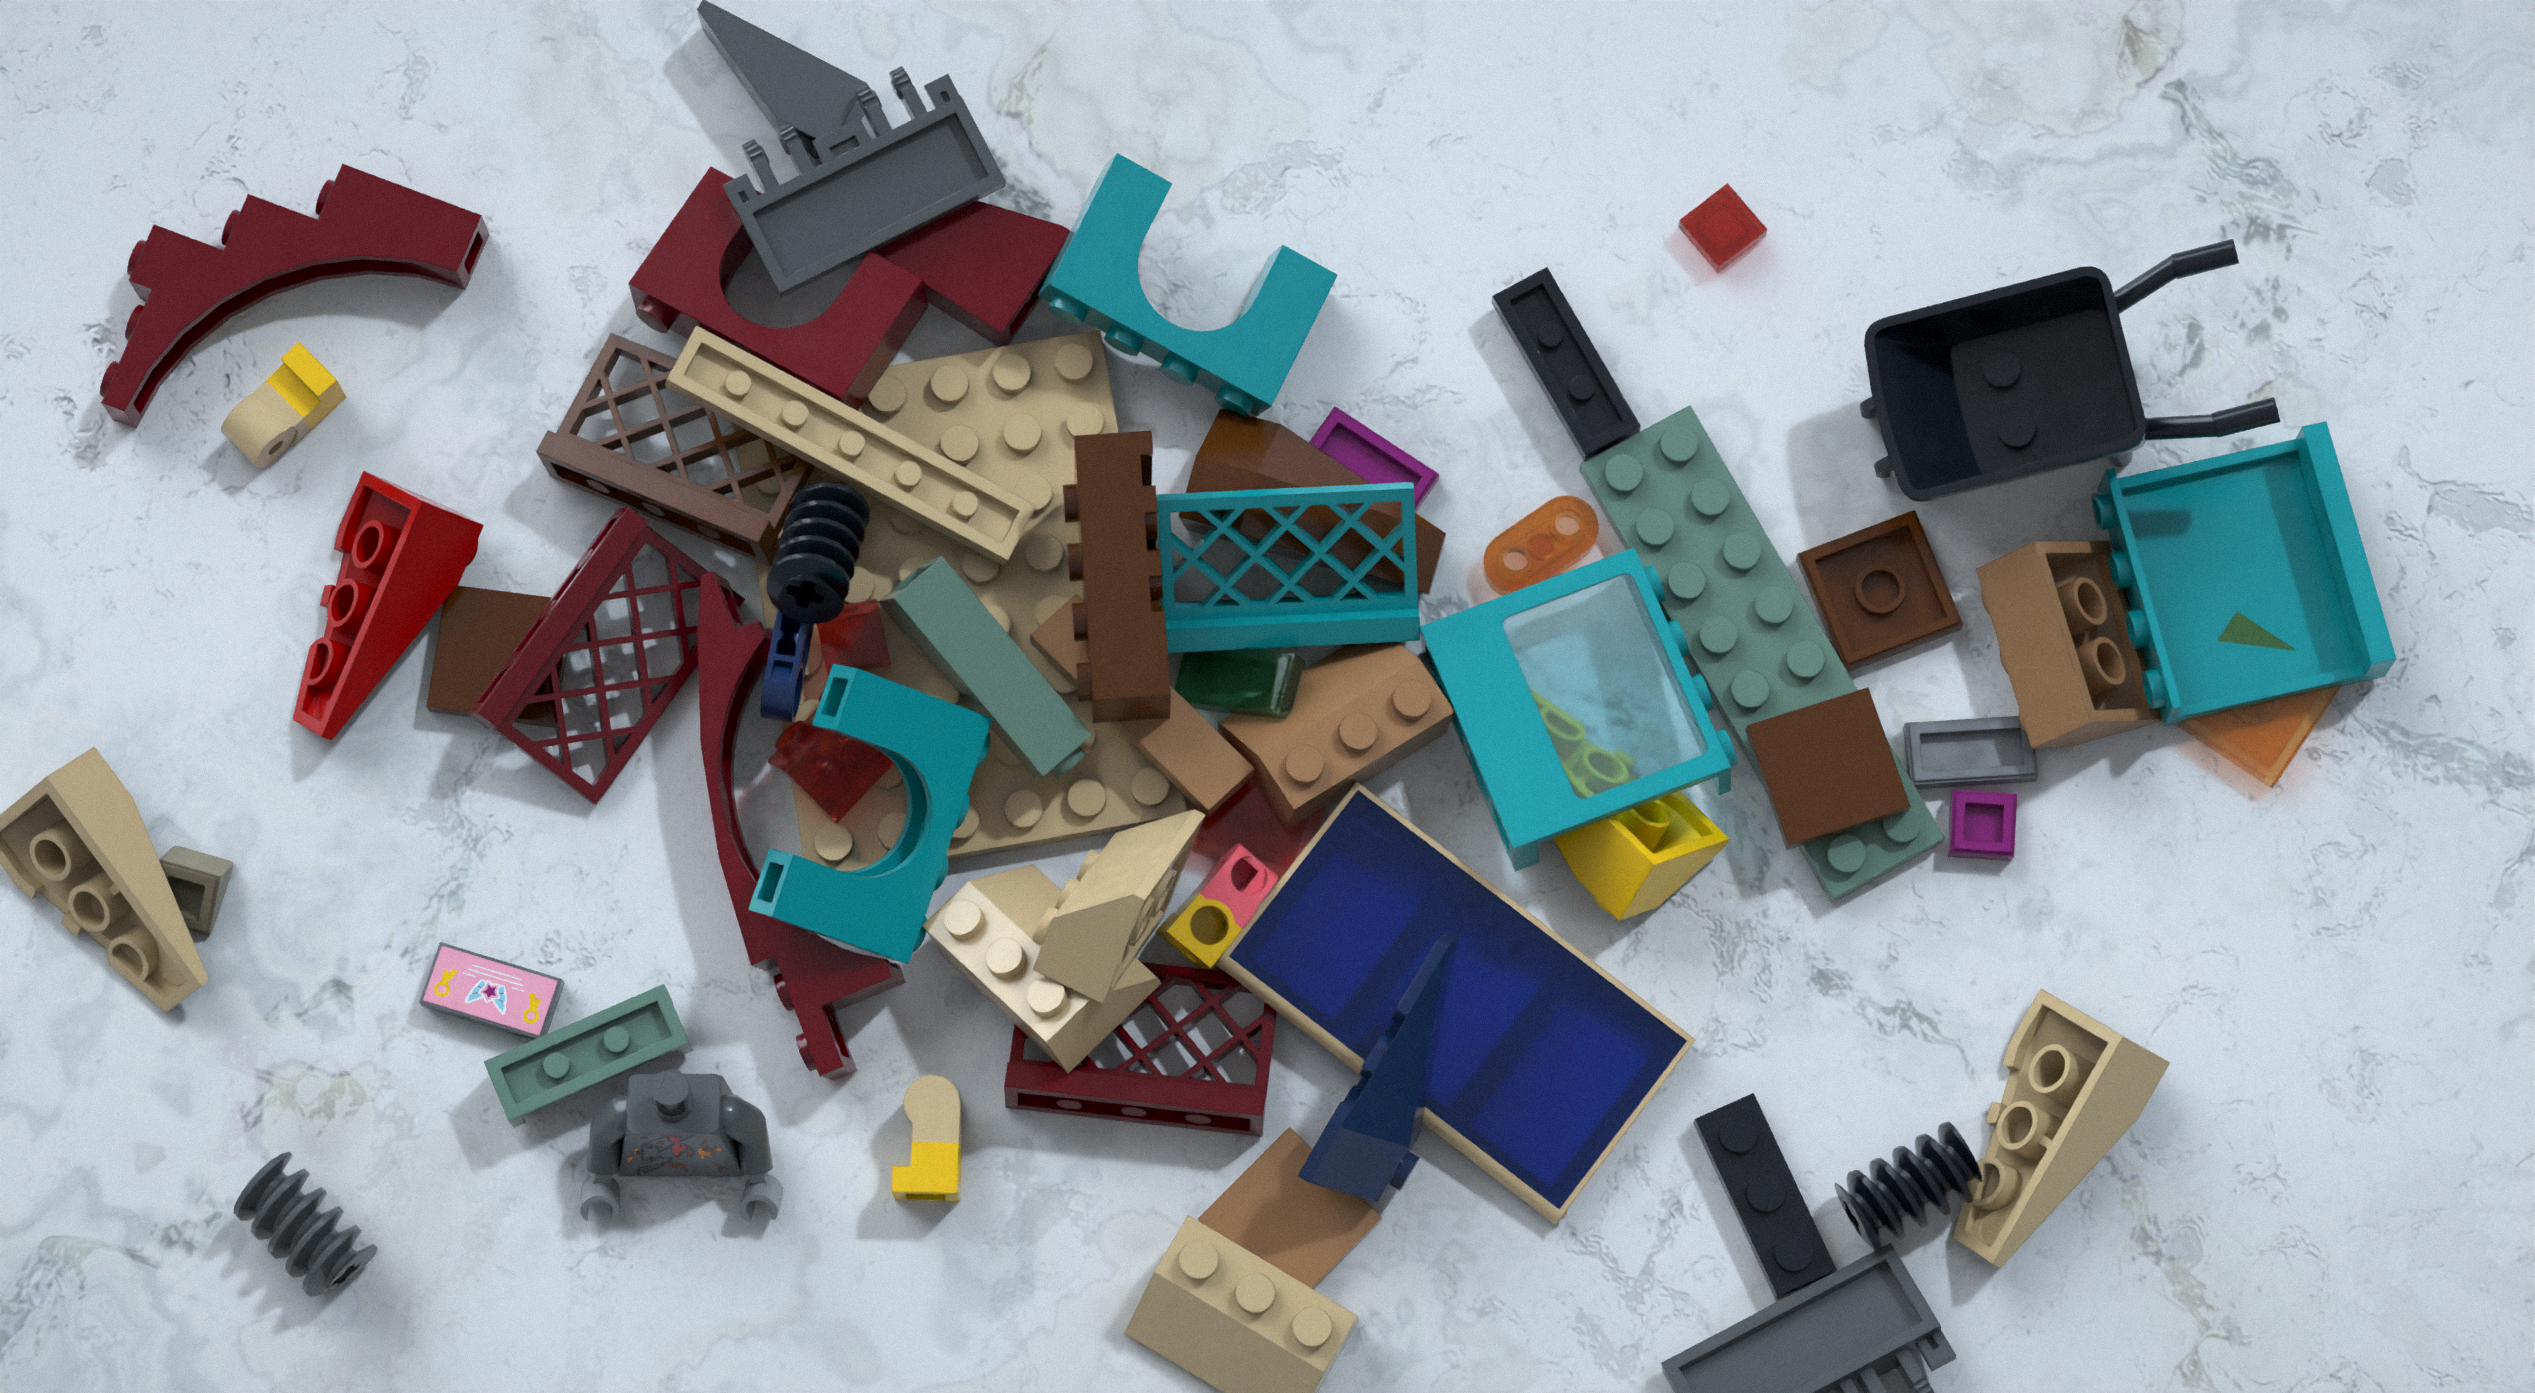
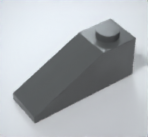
[697,0,866,163]

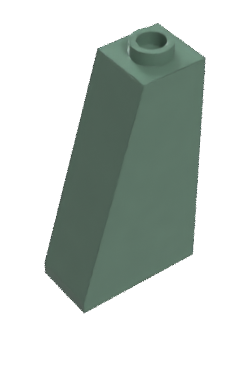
[878,556,1092,778]

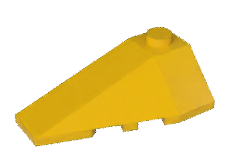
[1530,690,1729,921]

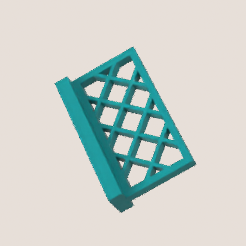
[1157,482,1420,653]

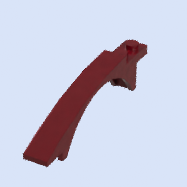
[697,571,906,1081]

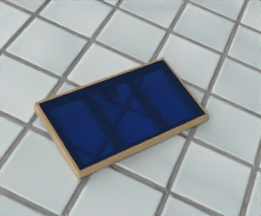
[1215,782,1696,1225]

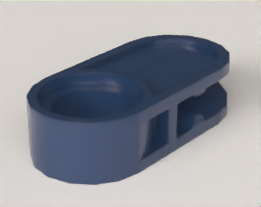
[760,610,814,723]

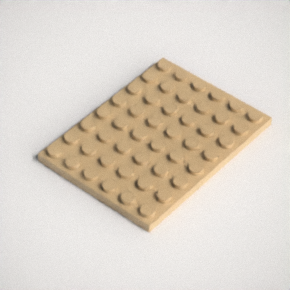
[732,330,1187,871]

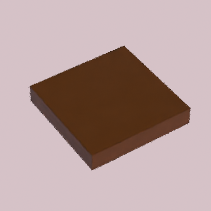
[1796,510,1963,672]
[426,585,567,728]
[1745,687,1911,850]

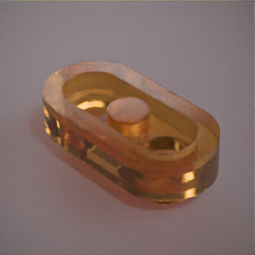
[1483,496,1599,596]

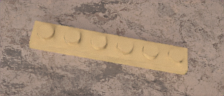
[665,326,1036,566]

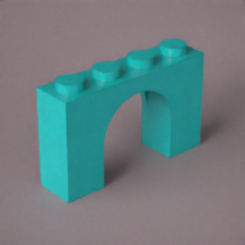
[1037,153,1338,416]
[748,664,993,964]

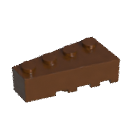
[1062,431,1171,723]

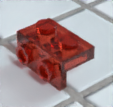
[768,690,893,823]

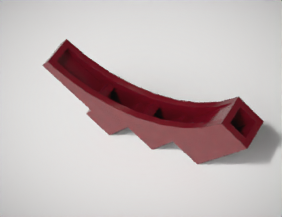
[100,164,490,428]

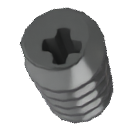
[233,1152,378,1297]

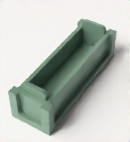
[484,984,693,1128]

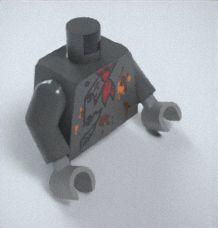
[581,1069,783,1222]

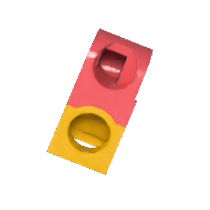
[1156,843,1278,969]

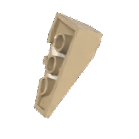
[0,746,209,1012]
[1952,989,2170,1268]

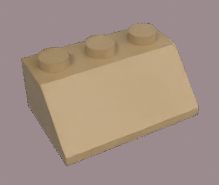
[1032,809,1206,1004]
[922,864,1161,1074]
[1124,1215,1359,1393]

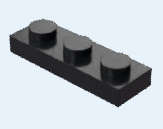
[1492,267,1641,461]
[1693,1093,1836,1299]

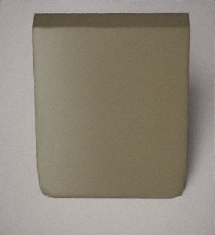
[159,846,233,935]

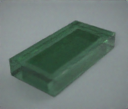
[1174,647,1305,719]

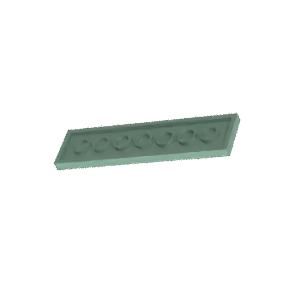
[1579,405,1945,903]

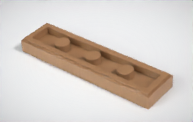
[1030,594,1255,817]

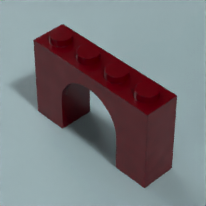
[628,166,928,411]

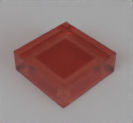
[1678,183,1768,273]
[817,599,891,676]

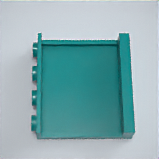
[2092,421,2397,726]

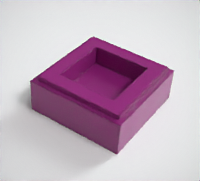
[1948,790,2017,861]

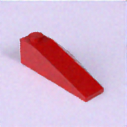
[292,471,484,741]

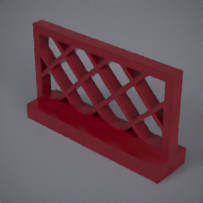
[466,507,745,804]
[1004,962,1281,1137]

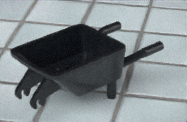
[1859,239,2280,502]

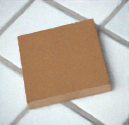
[1198,1127,1382,1289]

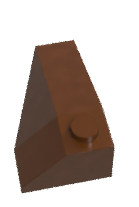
[1178,408,1446,595]

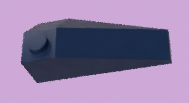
[1298,930,1458,1202]

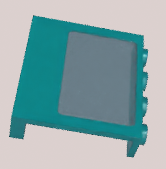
[1420,548,1738,872]

